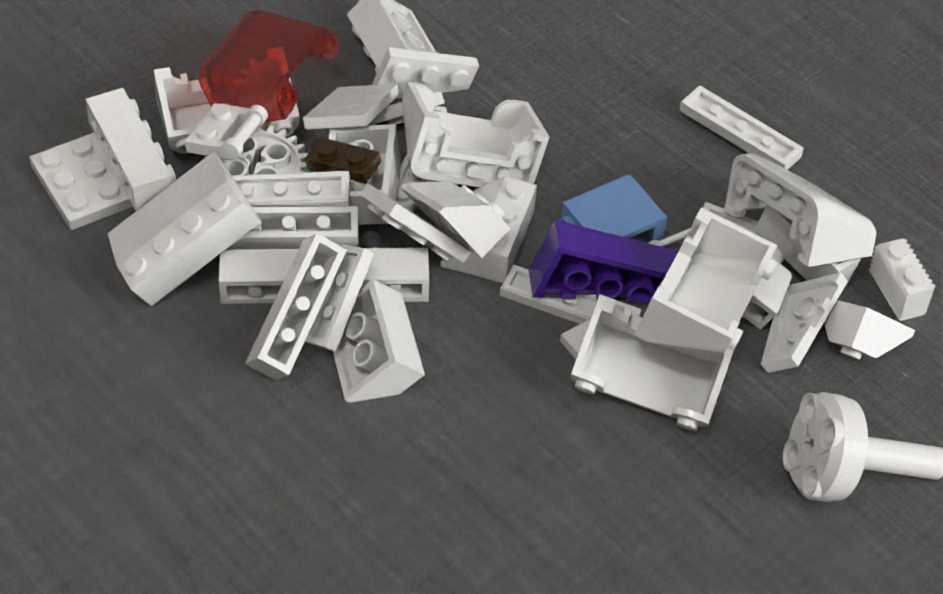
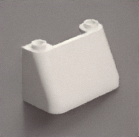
[154,49,299,154]
[402,82,550,187]
[724,153,876,267]
[634,207,778,354]
[570,294,733,431]

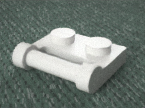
[184,103,268,160]

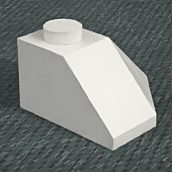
[824,300,915,360]

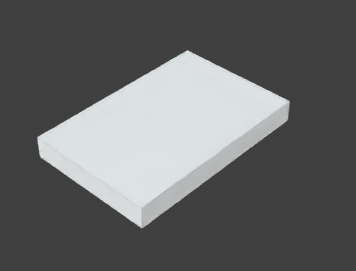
[303,84,399,130]

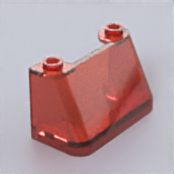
[198,10,341,125]

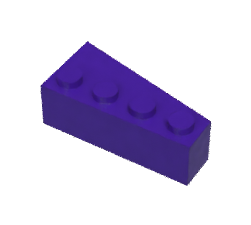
[528,220,679,302]

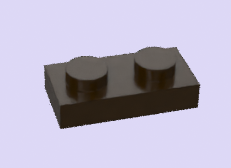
[305,137,381,184]

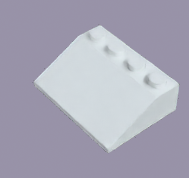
[107,151,261,306]

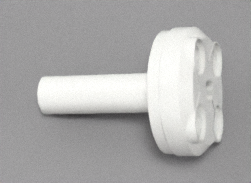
[783,392,943,502]

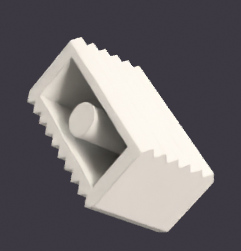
[868,238,935,321]

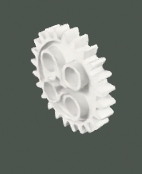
[204,125,310,175]

